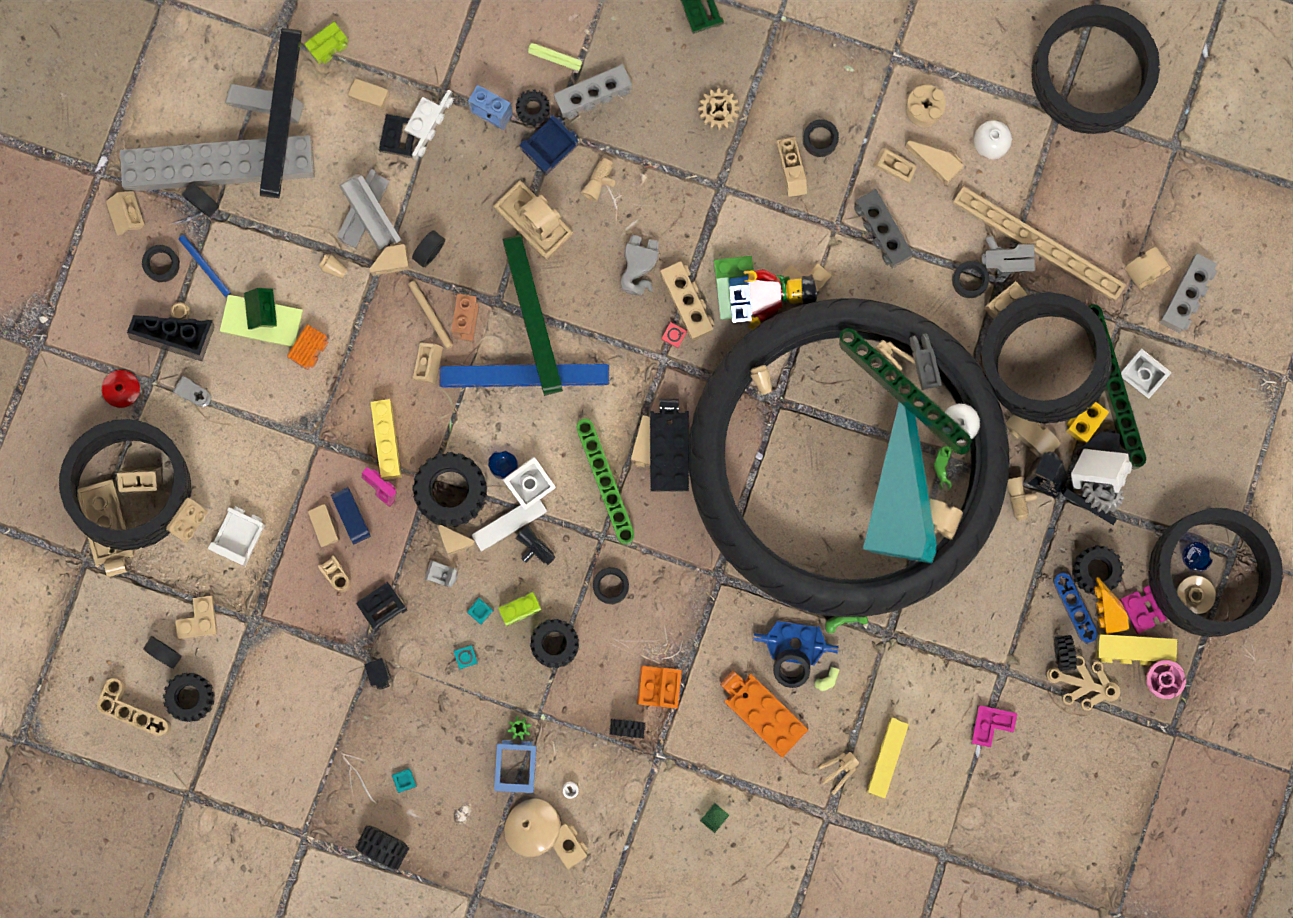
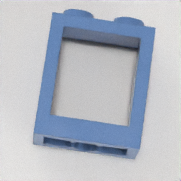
[468,85,513,130]
[494,740,537,793]

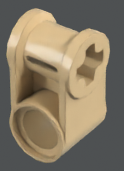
[318,555,351,592]

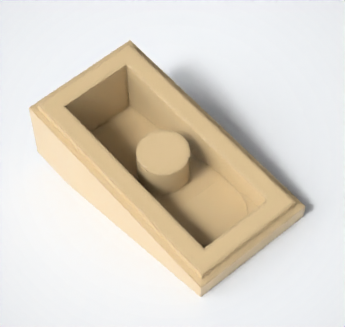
[348,79,390,110]
[873,149,917,183]

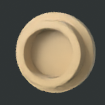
[170,302,190,320]

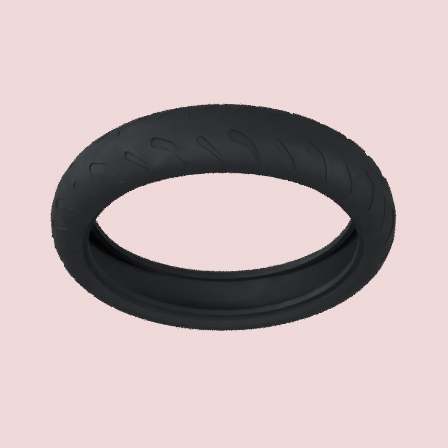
[689,298,1009,617]

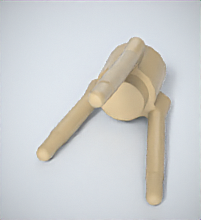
[875,340,915,381]
[818,752,859,795]

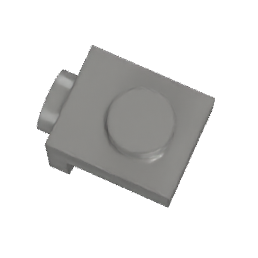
[424,561,457,587]

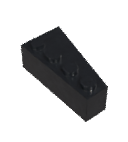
[127,315,215,361]
[1024,451,1068,499]

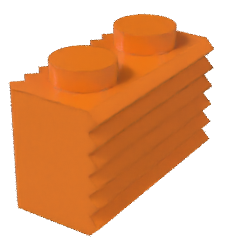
[287,324,328,370]

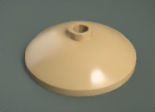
[504,799,560,857]

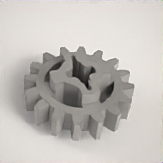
[1081,481,1124,513]

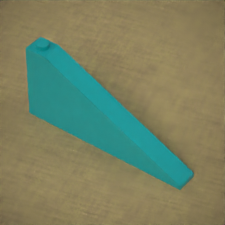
[863,402,937,563]

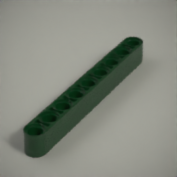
[502,234,563,396]
[1086,304,1147,470]
[839,328,971,455]

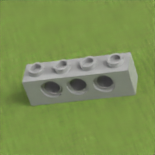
[554,64,632,119]
[1159,253,1217,333]

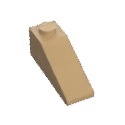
[905,140,964,186]

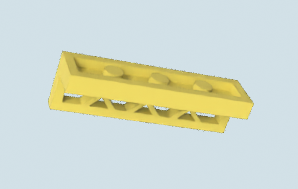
[866,718,909,798]

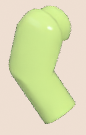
[815,667,840,691]

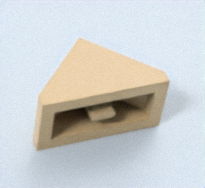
[438,525,476,555]

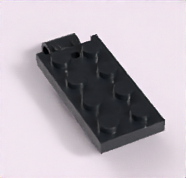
[650,399,689,492]

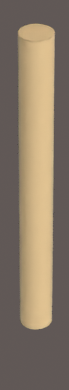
[408,281,453,349]

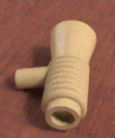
[581,158,615,202]
[1007,477,1037,521]

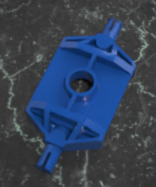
[753,621,839,666]

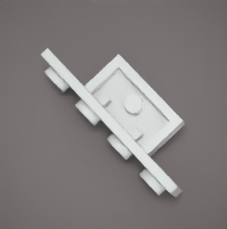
[404,90,454,160]

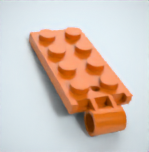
[720,671,808,758]

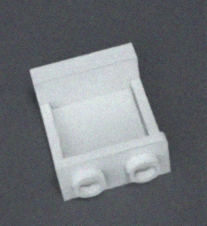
[1071,449,1132,493]
[208,506,265,567]

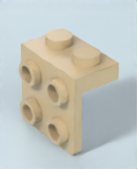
[167,498,208,544]

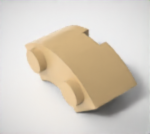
[1005,414,1061,458]

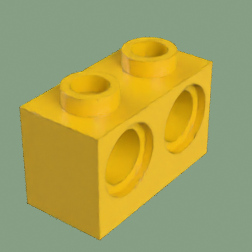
[1065,402,1109,445]

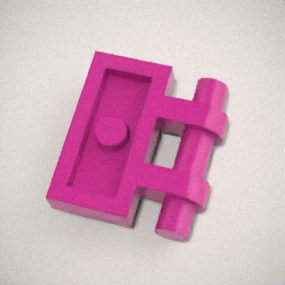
[1120,586,1167,634]

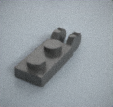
[910,334,942,390]

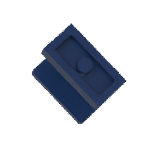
[519,114,579,176]

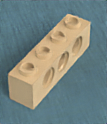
[660,261,715,342]

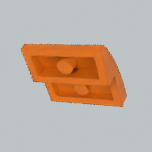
[637,666,682,709]

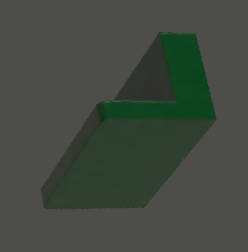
[244,288,277,330]

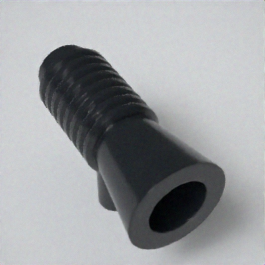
[515,525,556,565]

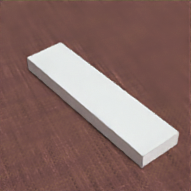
[472,500,547,552]

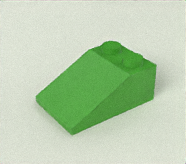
[713,256,754,320]

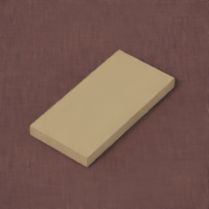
[493,180,573,260]

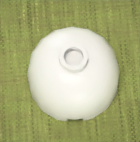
[973,120,1012,159]
[942,404,980,443]

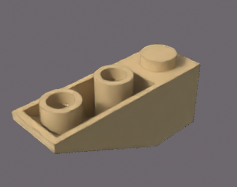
[777,137,807,197]

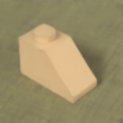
[370,242,410,276]

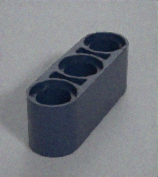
[331,487,371,545]

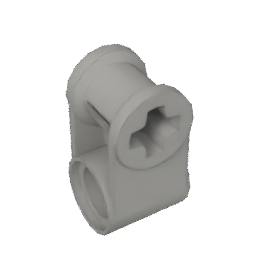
[173,376,211,407]

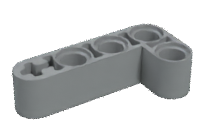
[225,84,304,123]

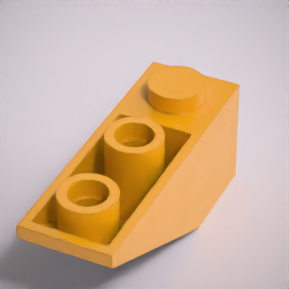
[1094,578,1129,634]

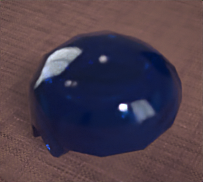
[488,450,518,480]
[1182,541,1213,572]

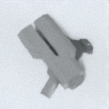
[982,235,1035,282]

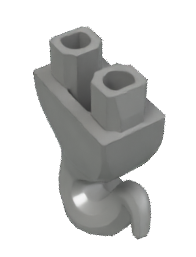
[621,235,659,296]

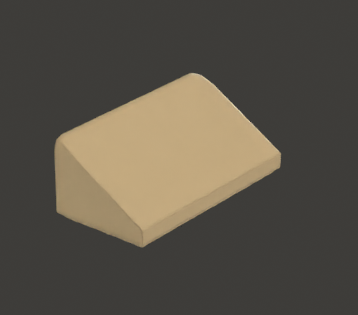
[412,342,443,384]
[308,504,339,547]

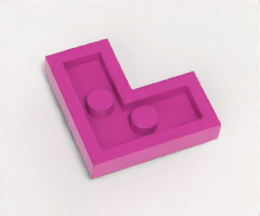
[361,467,396,507]
[971,705,1017,748]

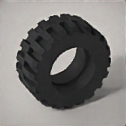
[412,452,487,527]

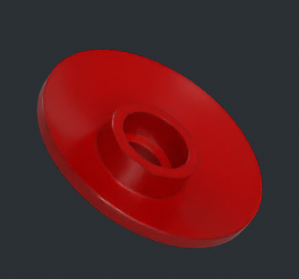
[102,370,140,408]

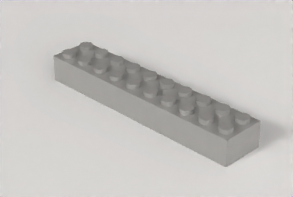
[120,135,315,192]

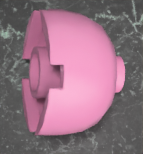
[1146,660,1186,699]

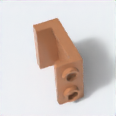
[451,294,479,342]

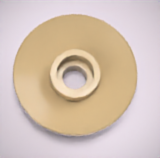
[1177,576,1216,614]

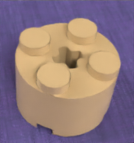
[906,85,946,127]
[517,195,560,240]
[1125,247,1171,290]
[929,499,963,539]

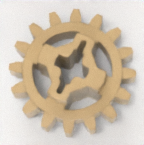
[698,88,739,131]

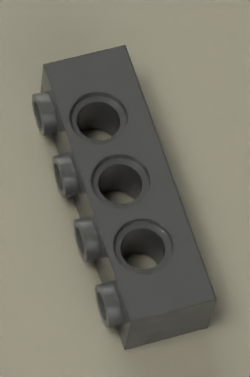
[854,189,913,269]

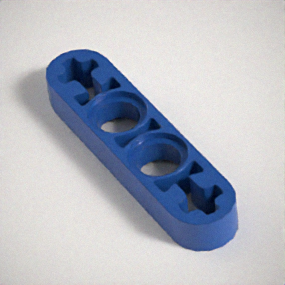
[1053,573,1097,643]

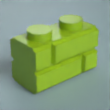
[304,21,349,65]
[498,592,542,627]

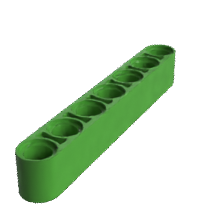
[576,419,634,545]

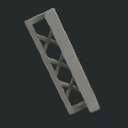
[337,169,390,249]
[339,175,401,250]

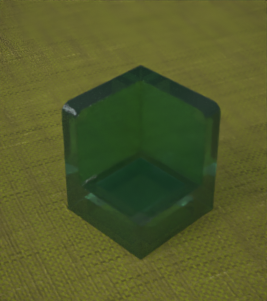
[699,803,729,833]

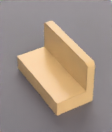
[106,191,145,236]

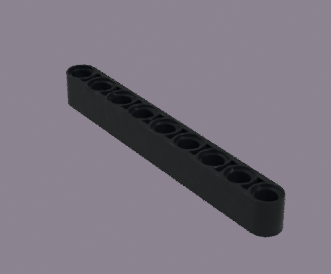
[260,28,302,199]

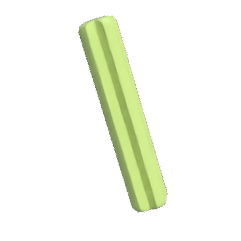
[528,43,582,71]

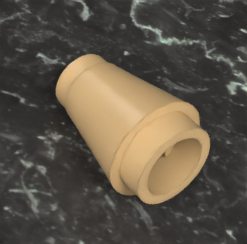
[318,254,348,279]
[750,365,772,395]

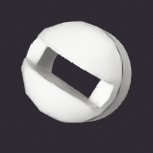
[562,782,578,799]

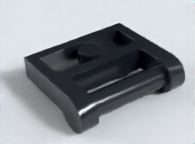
[379,114,415,158]
[356,582,408,632]

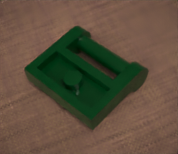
[680,0,724,34]

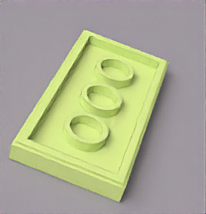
[220,295,303,347]

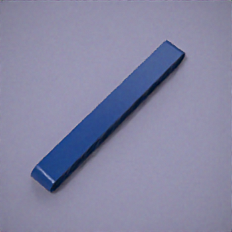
[439,364,609,388]

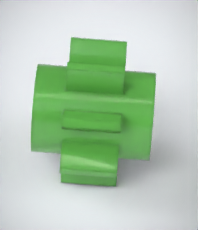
[508,716,532,740]

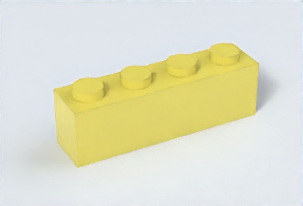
[371,399,402,480]
[1096,634,1177,666]

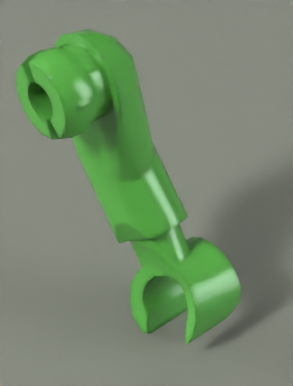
[934,446,952,490]
[825,616,868,633]

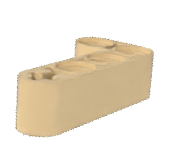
[97,678,171,736]

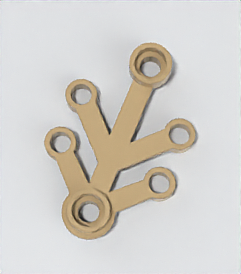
[1046,656,1120,711]

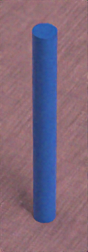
[179,235,231,297]

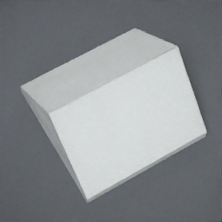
[1121,348,1172,399]
[503,457,556,510]

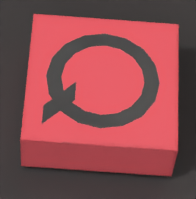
[661,322,687,348]

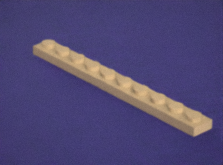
[953,186,1126,302]

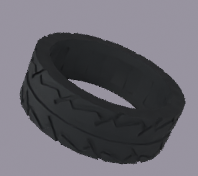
[1031,4,1160,134]
[982,292,1112,424]
[59,419,191,551]
[1148,508,1283,637]

